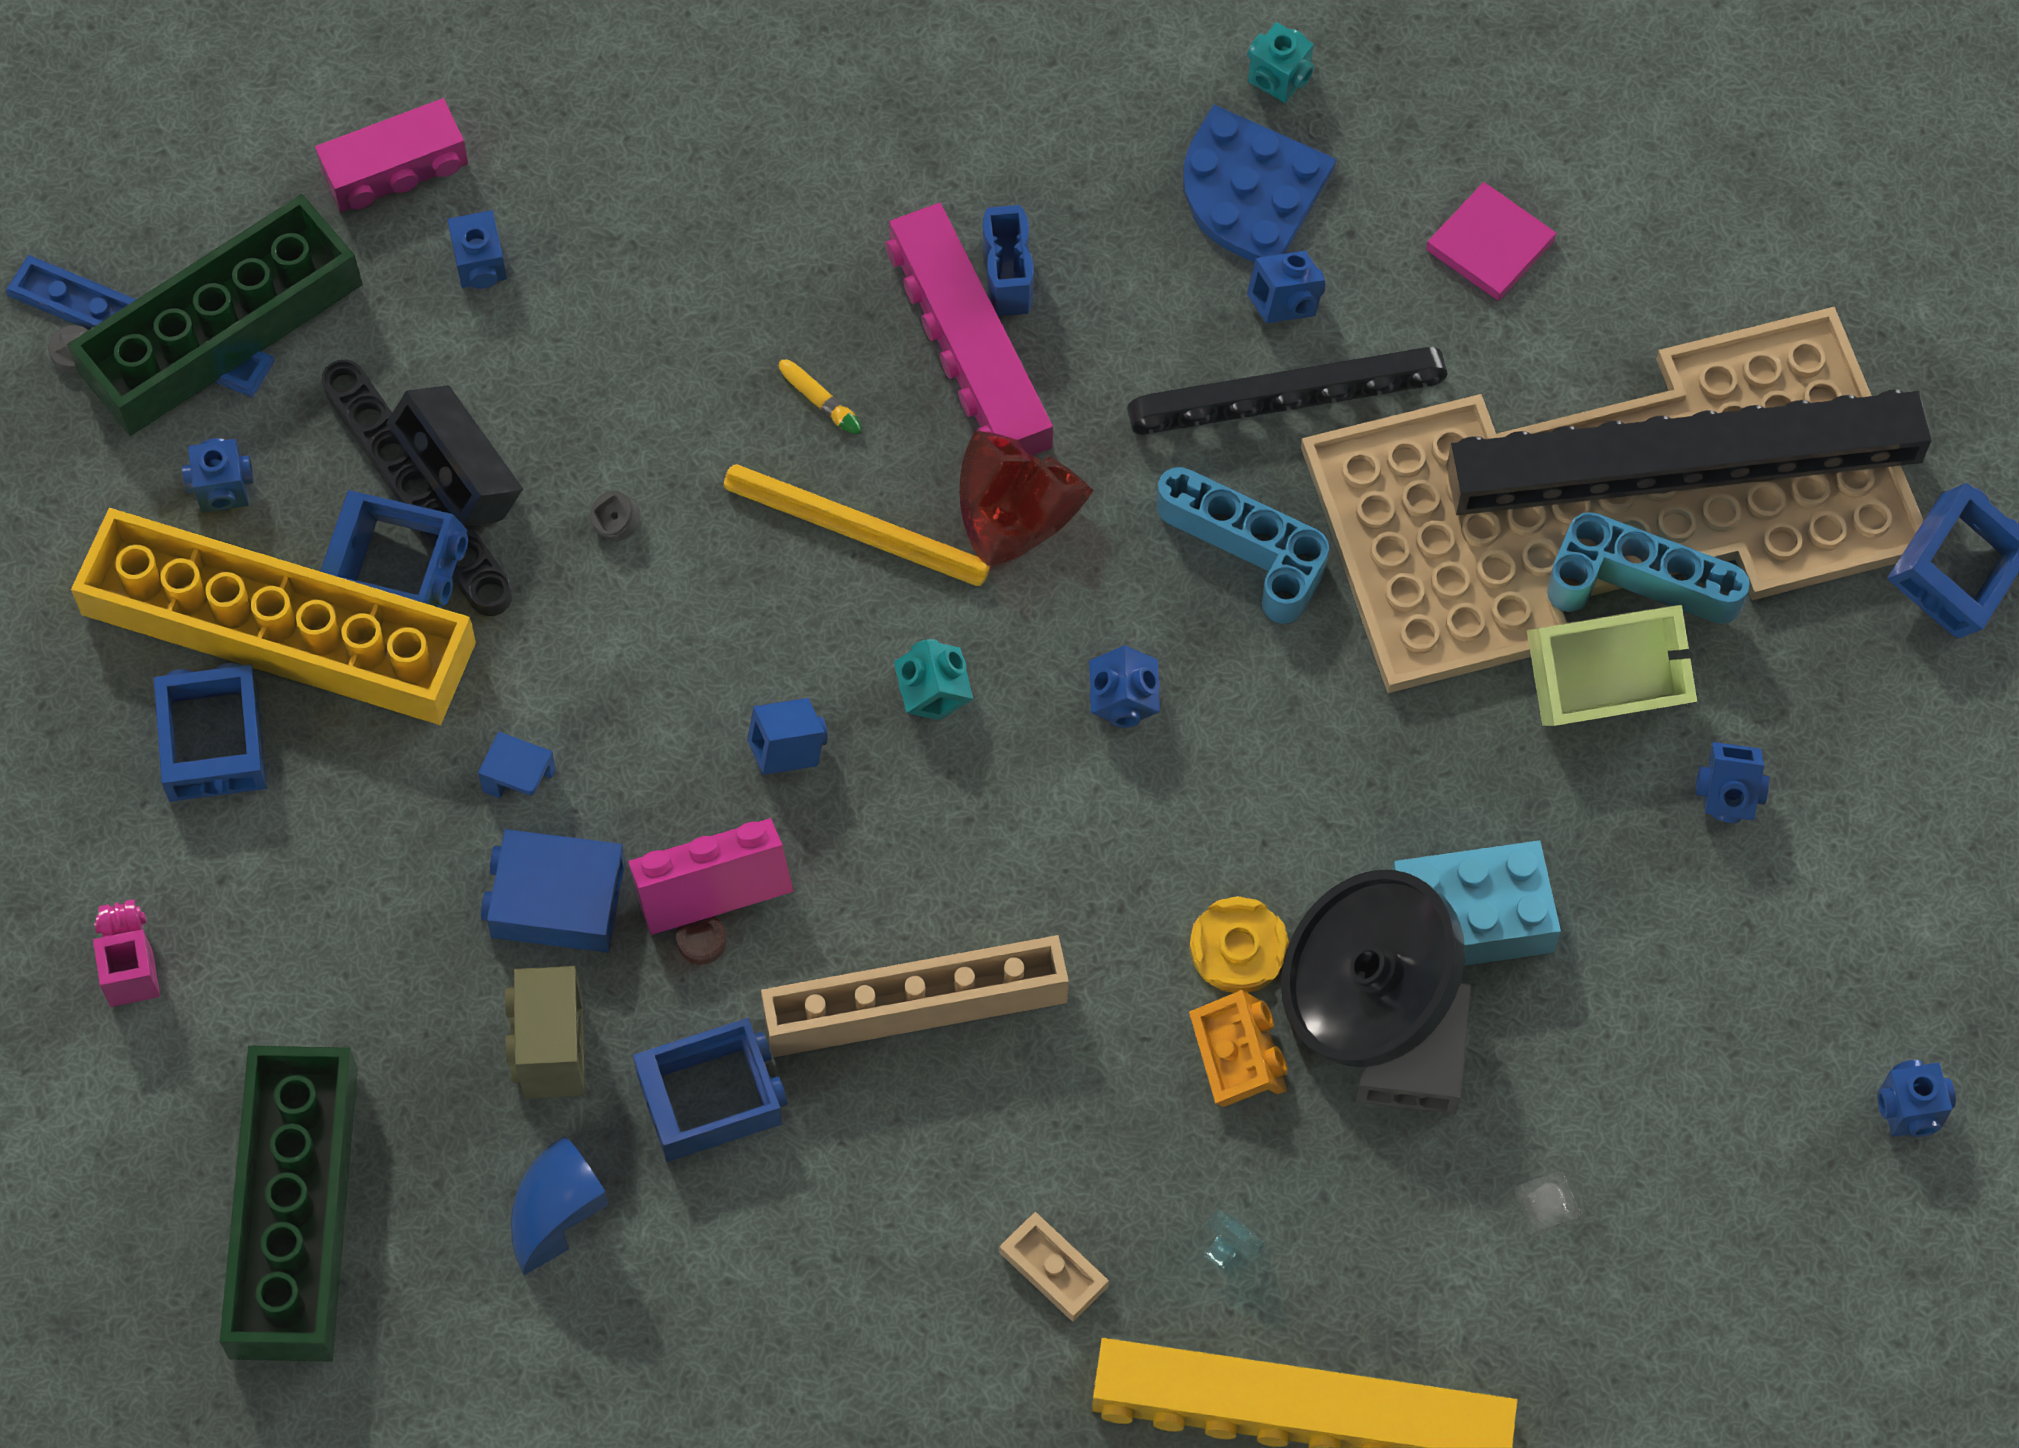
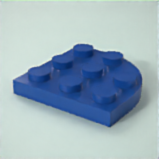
[1183,105,1336,263]

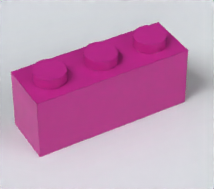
[315,98,468,212]
[628,818,793,935]

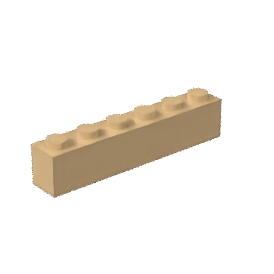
[761,935,1069,1058]

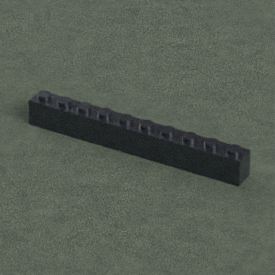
[1446,390,1932,516]

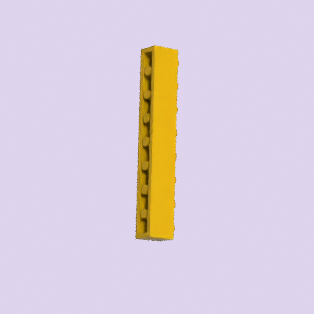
[1092,1338,1517,1448]

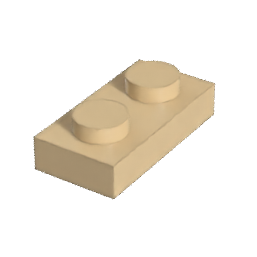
[999,1212,1109,1322]

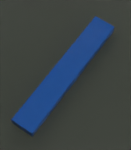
[5,255,275,398]

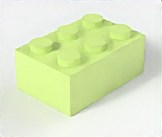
[1527,605,1697,726]

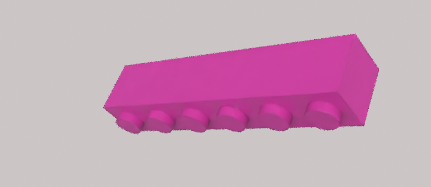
[885,202,1053,467]

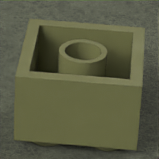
[505,966,585,1099]

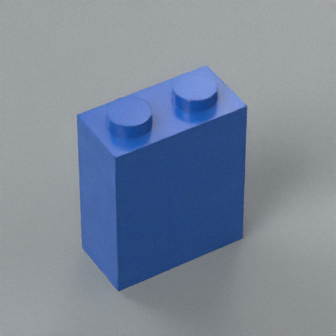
[481,829,626,953]

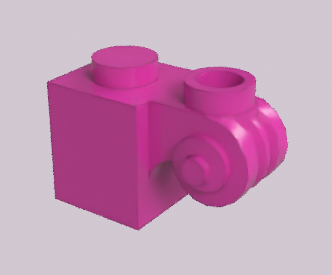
[93,899,160,1007]

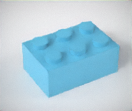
[1392,840,1561,966]

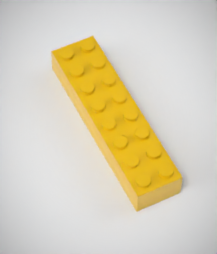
[71,508,476,726]

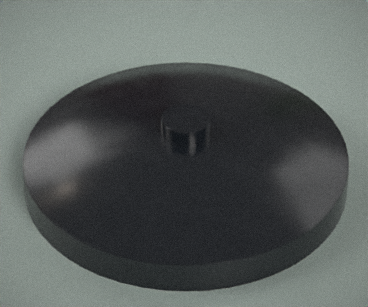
[1281,870,1465,1067]

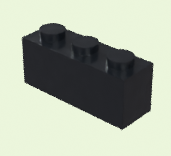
[386,385,523,527]

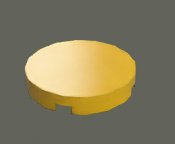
[1189,896,1289,993]

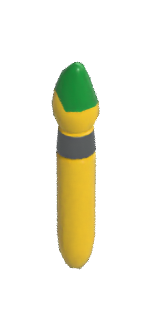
[779,359,861,434]

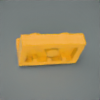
[1189,990,1288,1107]

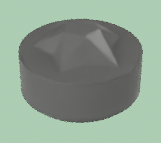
[48,325,88,373]
[590,491,640,541]

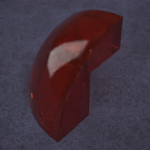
[959,431,1094,566]

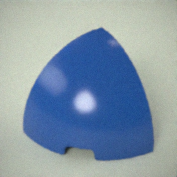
[511,1136,609,1275]

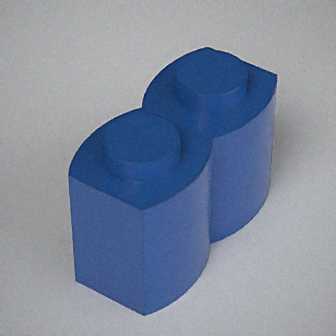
[983,205,1034,316]

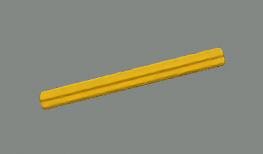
[723,464,990,586]

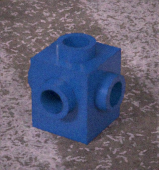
[1247,251,1325,324]
[182,438,254,513]
[1089,645,1160,728]
[1696,742,1769,823]
[1877,1060,1956,1137]

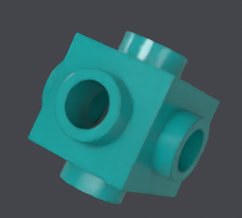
[1247,22,1315,103]
[894,639,974,720]

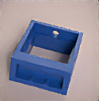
[1887,483,2019,639]
[320,490,468,608]
[154,663,267,802]
[633,1017,788,1162]

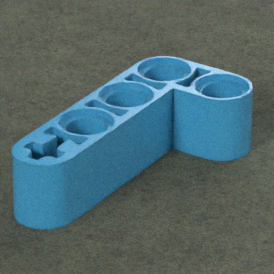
[1156,467,1329,624]
[1547,512,1750,624]

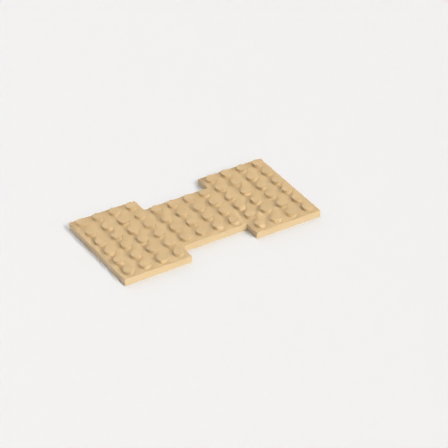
[1301,307,1924,693]

